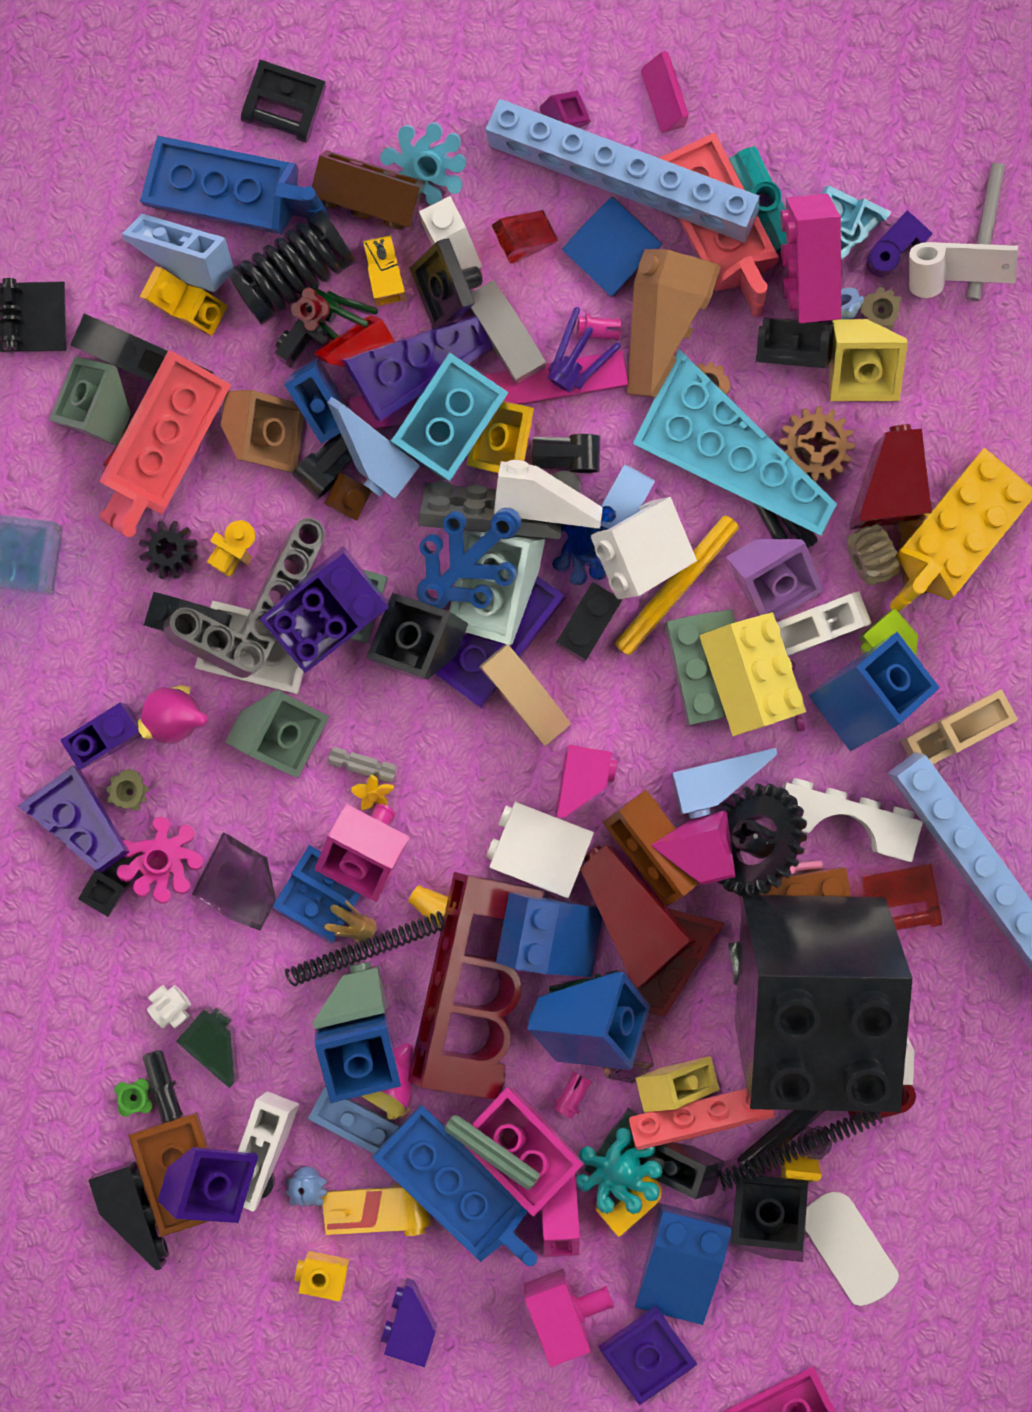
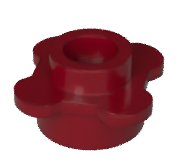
[291,288,330,331]

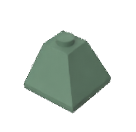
[49,356,131,446]
[225,690,329,778]
[313,961,389,1029]

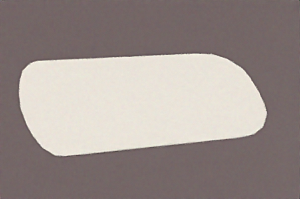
[806,1192,899,1306]

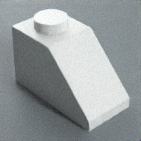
[419,196,482,269]

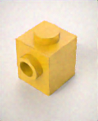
[294,1251,350,1302]

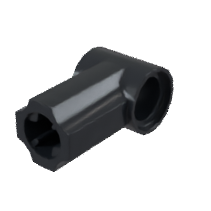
[292,433,353,499]
[532,434,601,473]

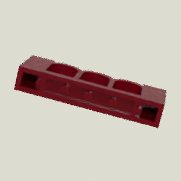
[408,872,544,1099]

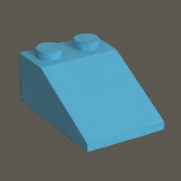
[391,353,509,482]

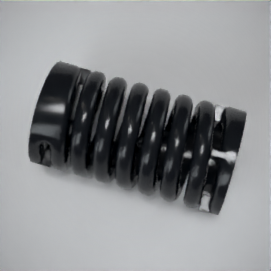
[226,209,355,325]

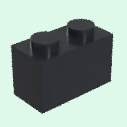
[555,582,622,663]

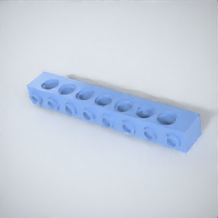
[485,99,760,243]

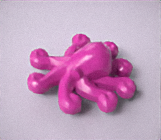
[117,816,203,904]

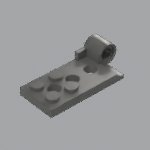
[419,471,582,539]

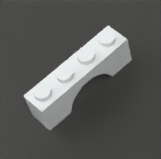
[771,778,923,862]

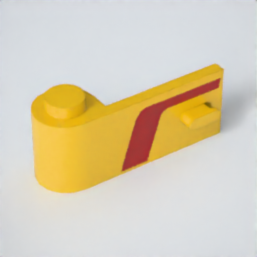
[322,1183,431,1236]

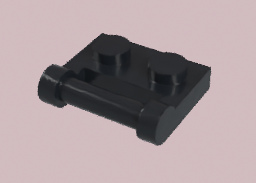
[241,59,326,143]

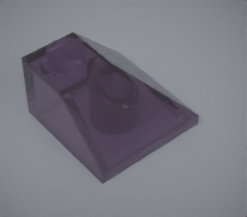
[192,832,276,931]

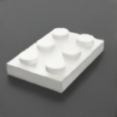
[195,600,304,694]

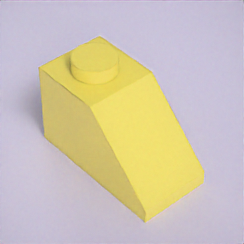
[635,1056,720,1112]

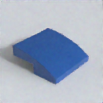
[562,196,663,297]
[272,845,361,944]

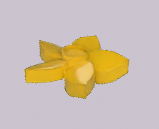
[351,774,394,810]

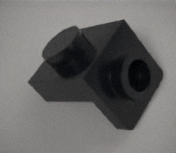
[274,319,329,368]

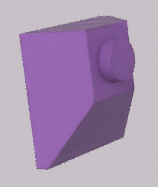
[726,539,824,620]

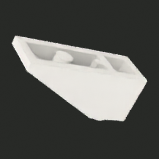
[494,460,602,529]
[238,1091,299,1212]

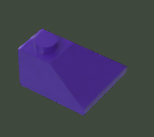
[158,1147,259,1223]

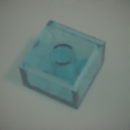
[0,515,63,596]

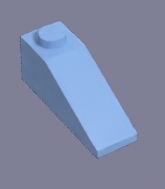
[122,213,234,292]
[327,397,420,499]
[671,748,778,819]

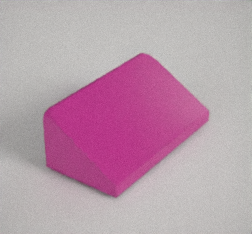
[641,51,689,133]

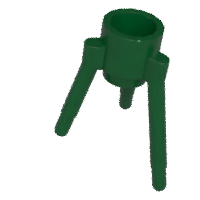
[308,288,378,340]

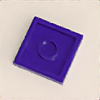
[599,1305,697,1406]

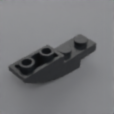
[70,313,214,382]

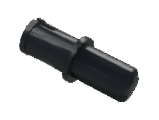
[143,1050,183,1122]

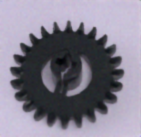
[717,783,807,897]

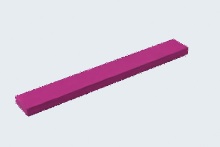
[349,351,628,430]

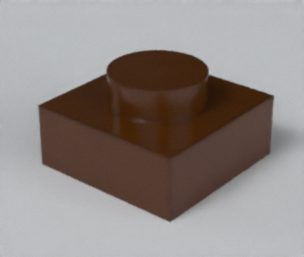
[324,473,372,521]

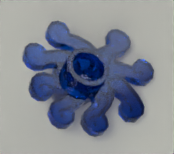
[552,506,616,586]

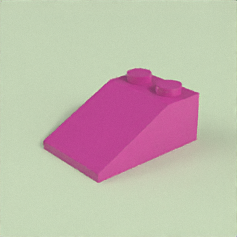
[464,1087,584,1217]

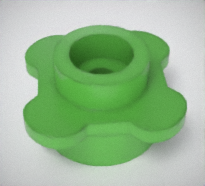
[115,1078,153,1117]

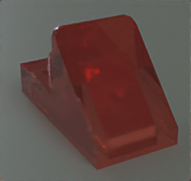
[491,210,559,264]

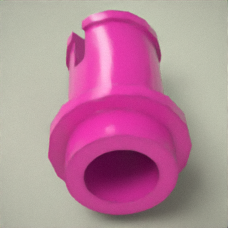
[577,313,621,341]
[554,1071,592,1119]

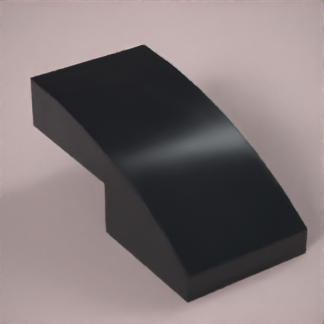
[78,837,143,917]

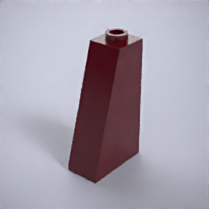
[580,845,696,989]

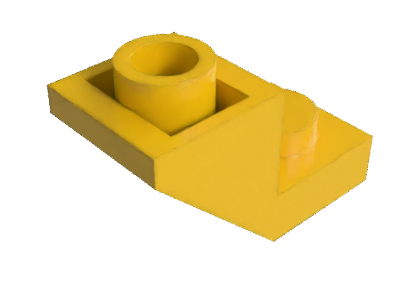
[140,266,228,336]

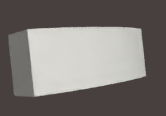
[777,591,872,656]

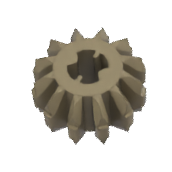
[847,524,900,586]

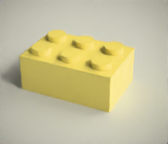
[699,612,806,736]

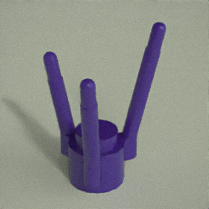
[547,307,621,393]

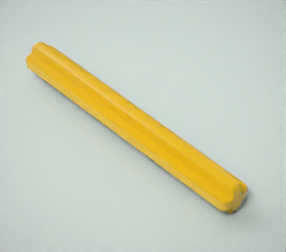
[615,515,739,656]

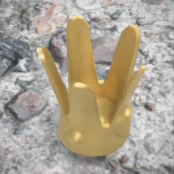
[324,900,376,943]

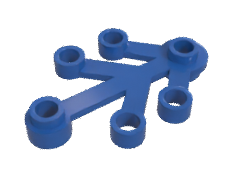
[417,508,521,609]

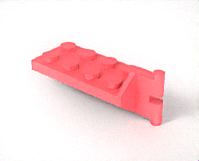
[660,132,779,317]
[99,350,231,537]

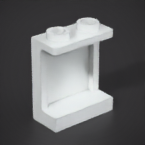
[591,497,697,599]
[486,802,594,898]

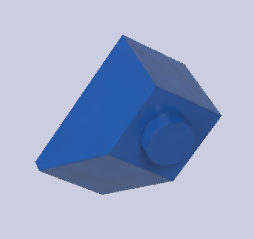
[284,359,343,444]

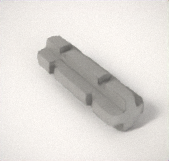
[328,747,397,783]

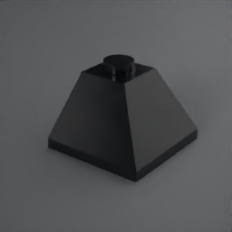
[731,1174,809,1262]

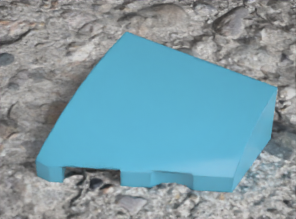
[821,186,891,260]

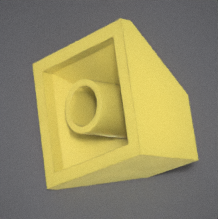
[829,319,908,401]

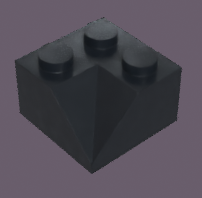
[366,592,469,680]

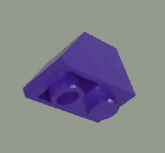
[60,702,142,770]
[380,1278,437,1367]

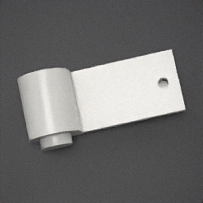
[909,242,1018,298]

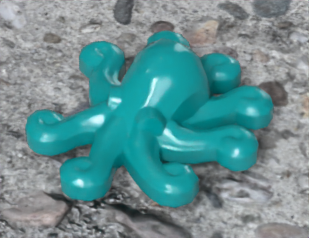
[576,1128,662,1214]

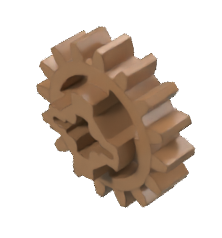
[777,406,855,483]

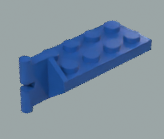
[140,135,329,235]
[371,1104,537,1266]

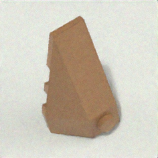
[627,249,721,398]

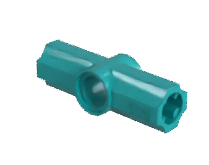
[729,146,787,253]

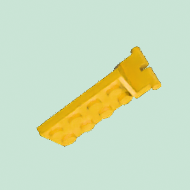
[890,448,1032,612]

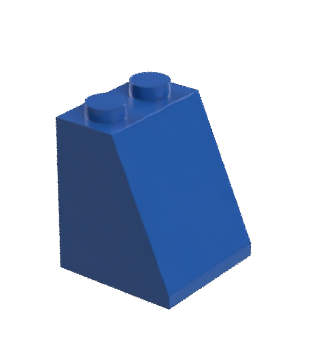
[808,632,940,751]
[527,972,651,1070]
[314,1012,401,1103]

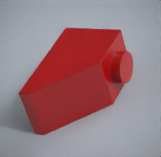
[314,315,395,367]

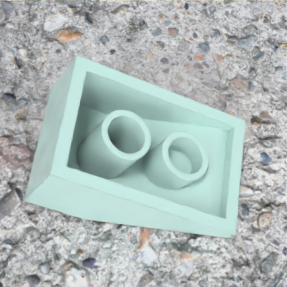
[449,530,545,645]

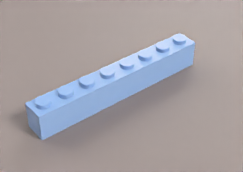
[887,752,1032,972]

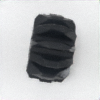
[139,521,199,580]

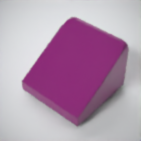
[540,90,591,128]

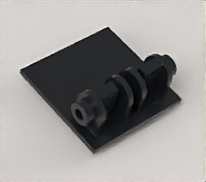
[0,278,66,352]

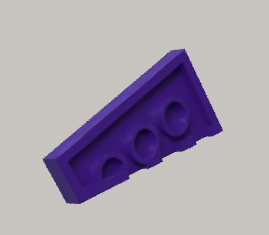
[342,316,493,421]
[435,576,566,709]

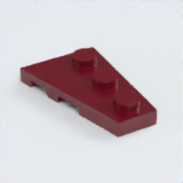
[637,908,725,1017]

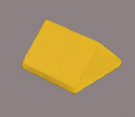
[467,401,534,473]

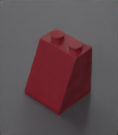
[850,424,932,530]

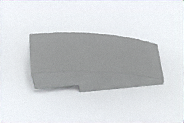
[469,280,546,385]

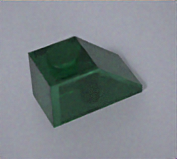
[176,1006,238,1088]

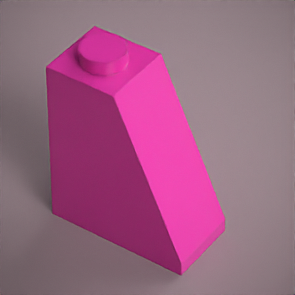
[542,1174,580,1257]

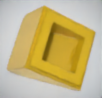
[781,1153,821,1183]

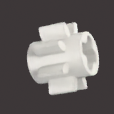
[147,985,191,1028]

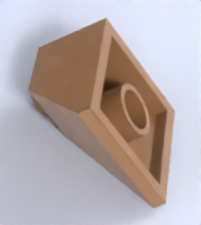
[221,390,304,473]

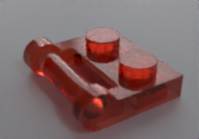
[860,864,942,931]

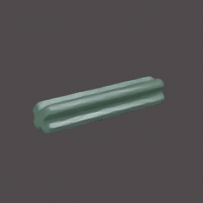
[445,1115,540,1190]

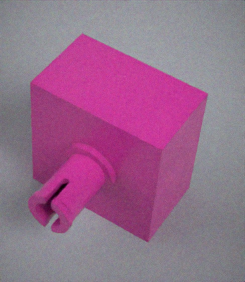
[314,804,409,902]
[524,1268,614,1368]

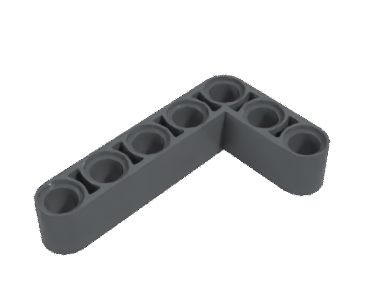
[164,518,325,678]

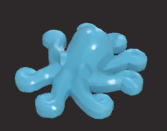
[380,122,466,205]

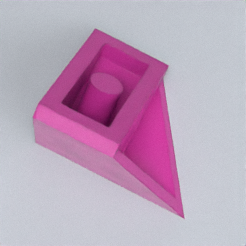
[650,811,735,885]

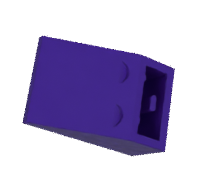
[260,546,389,673]

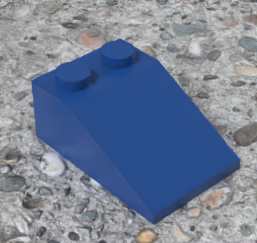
[496,892,603,977]
[634,1203,732,1325]

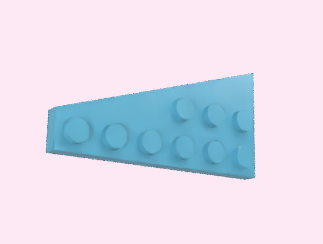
[633,349,837,536]

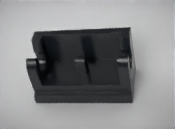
[755,317,834,368]

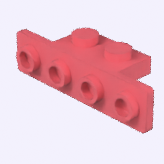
[629,1089,775,1150]

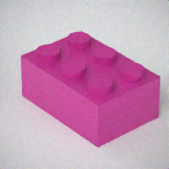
[780,193,841,323]

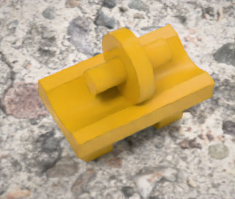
[207,520,256,578]

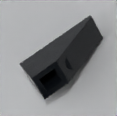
[88,1161,169,1271]

